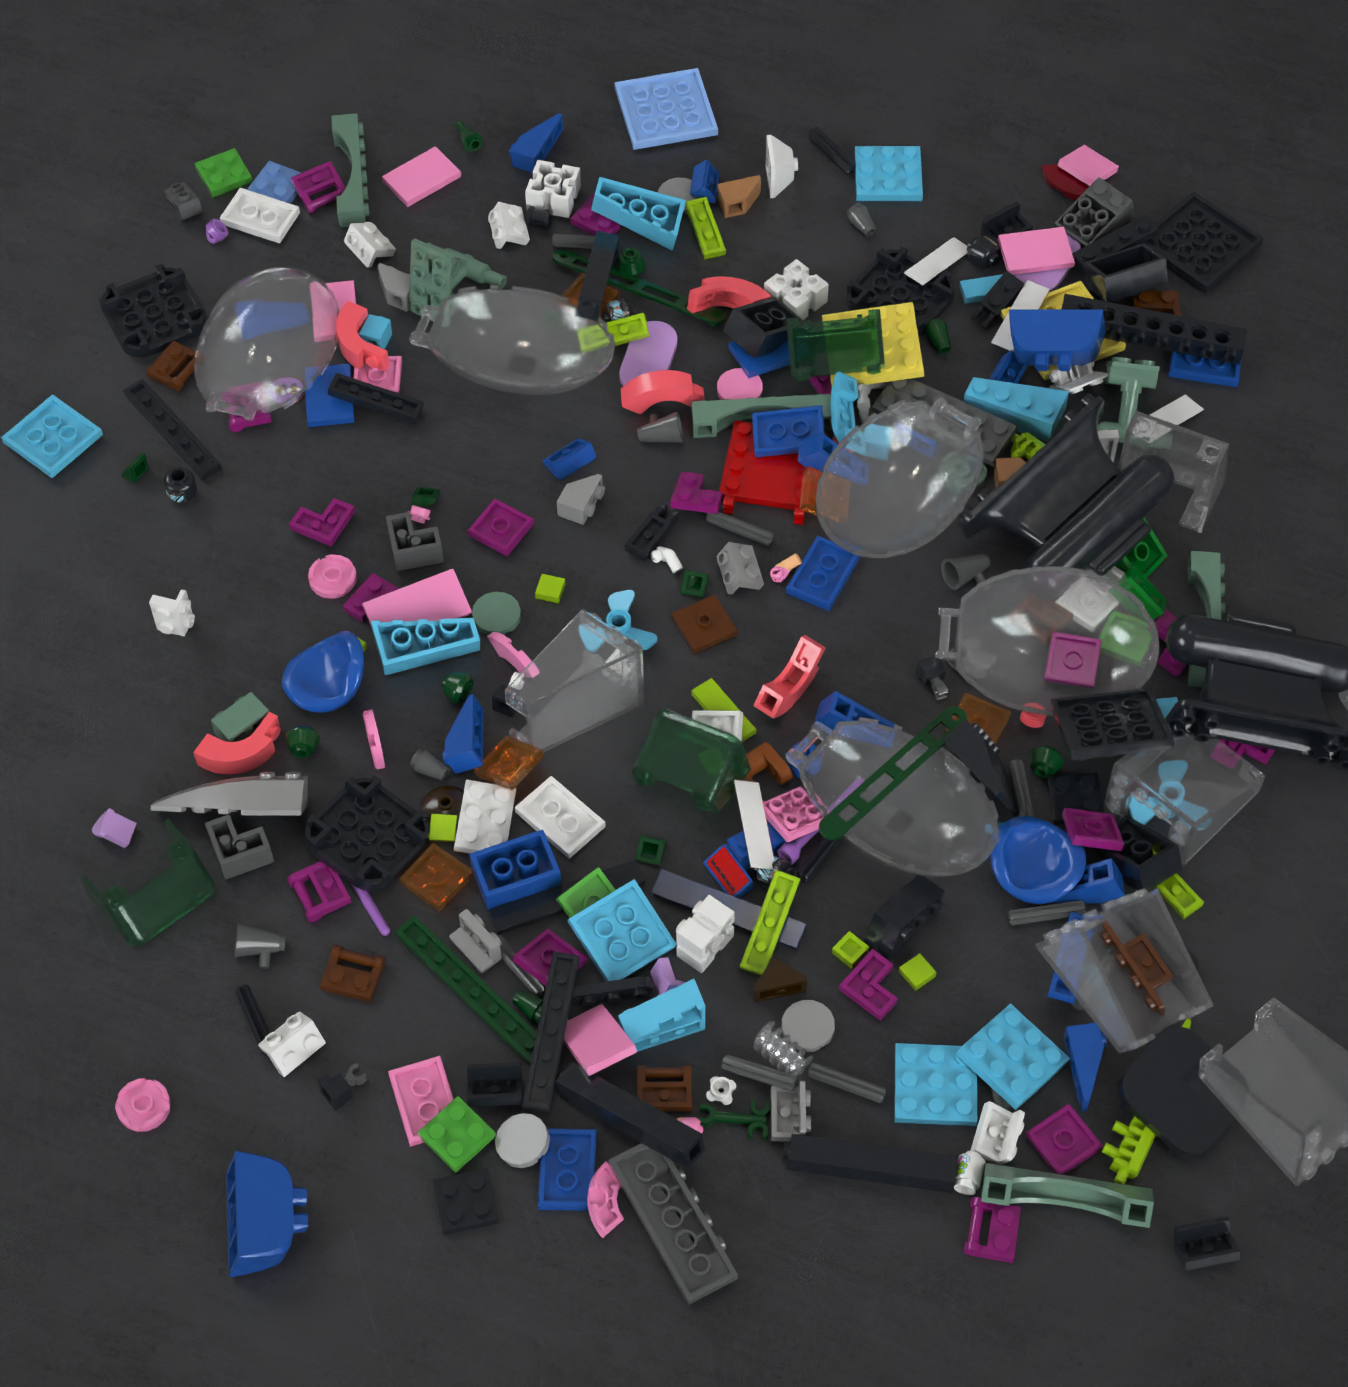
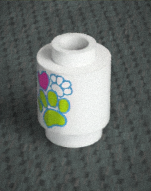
[954,1151,986,1195]

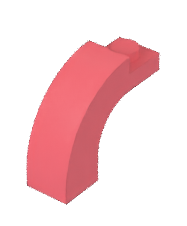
[687,276,771,314]
[336,301,390,372]
[620,370,705,415]
[753,635,825,719]
[193,712,281,775]

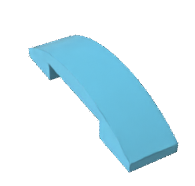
[830,371,865,455]

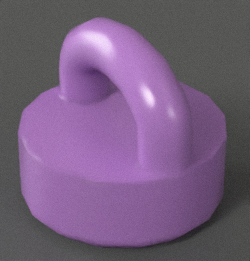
[206,219,228,244]

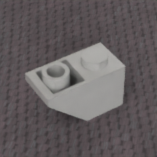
[378,263,410,312]
[557,474,605,525]

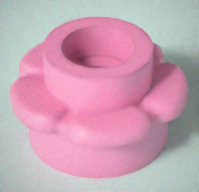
[408,505,431,523]

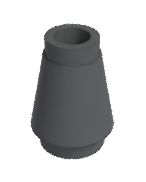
[847,203,877,237]
[410,748,449,781]

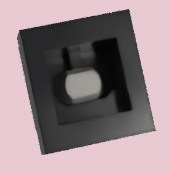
[492,672,525,718]

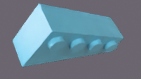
[591,177,686,251]
[964,377,1069,442]
[371,618,480,675]

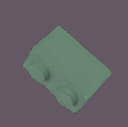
[211,692,270,742]

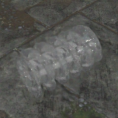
[753,1020,813,1077]

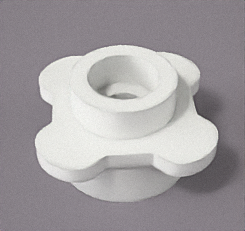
[706,1076,736,1105]

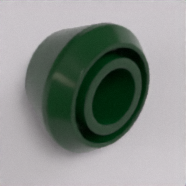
[615,248,646,276]
[442,672,474,705]
[285,726,320,758]
[1030,745,1064,778]

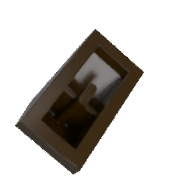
[753,958,807,1003]

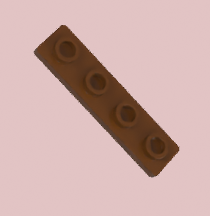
[1100,921,1173,1016]

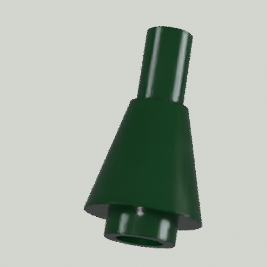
[456,121,483,152]

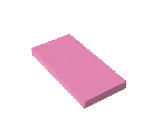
[362,569,472,625]

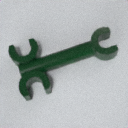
[699,1100,771,1141]

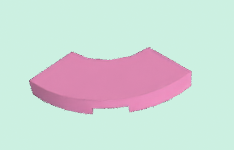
[487,632,540,679]
[587,1161,624,1238]

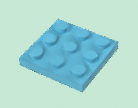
[854,146,923,201]
[1,394,103,478]
[567,879,677,982]
[956,1003,1070,1110]
[894,1043,977,1126]

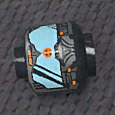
[602,298,636,323]
[164,467,197,503]
[754,856,795,889]

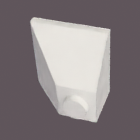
[765,135,798,198]

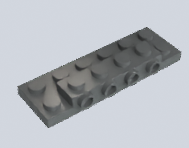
[872,378,1017,466]
[609,1143,738,1305]

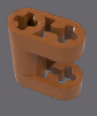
[723,742,793,796]

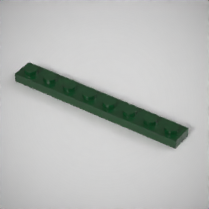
[395,915,537,1066]

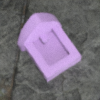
[92,808,137,848]
[650,957,685,996]

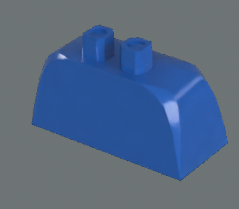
[1009,309,1106,371]
[226,1151,308,1277]

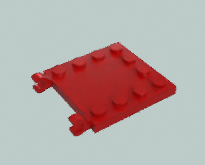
[719,420,827,525]

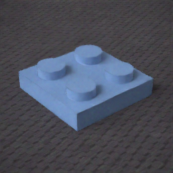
[247,161,301,204]

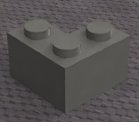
[386,512,444,571]
[205,815,274,880]

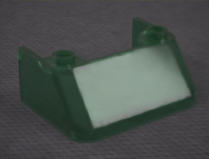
[82,819,215,946]

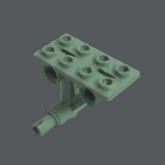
[409,239,507,327]
[1097,357,1173,448]

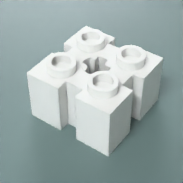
[525,160,581,218]
[764,259,829,320]
[676,895,734,973]

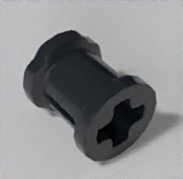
[526,205,553,229]

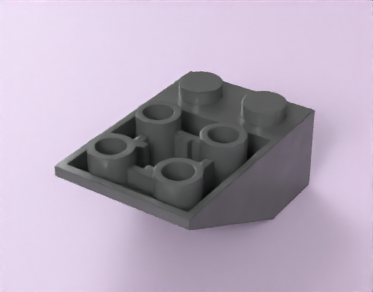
[1054,177,1134,246]

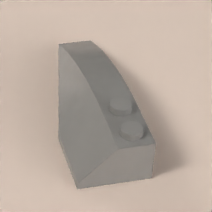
[151,772,308,815]

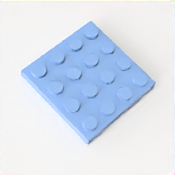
[614,68,718,150]

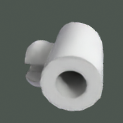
[650,546,683,574]

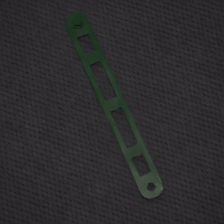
[552,250,727,327]
[819,706,968,840]

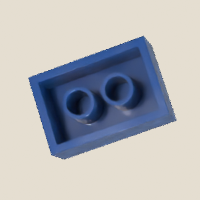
[469,829,561,911]

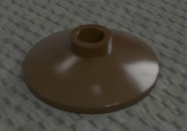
[421,786,464,828]

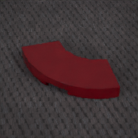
[1041,164,1089,200]

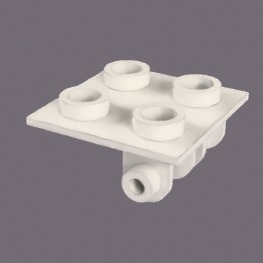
[1049,361,1109,394]

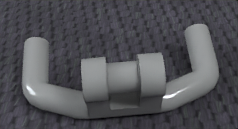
[857,382,893,436]

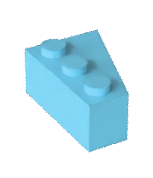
[618,979,705,1052]

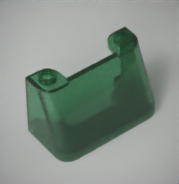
[787,309,885,381]
[632,708,751,814]

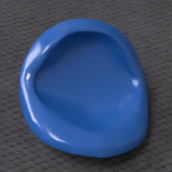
[282,631,364,713]
[990,816,1086,904]

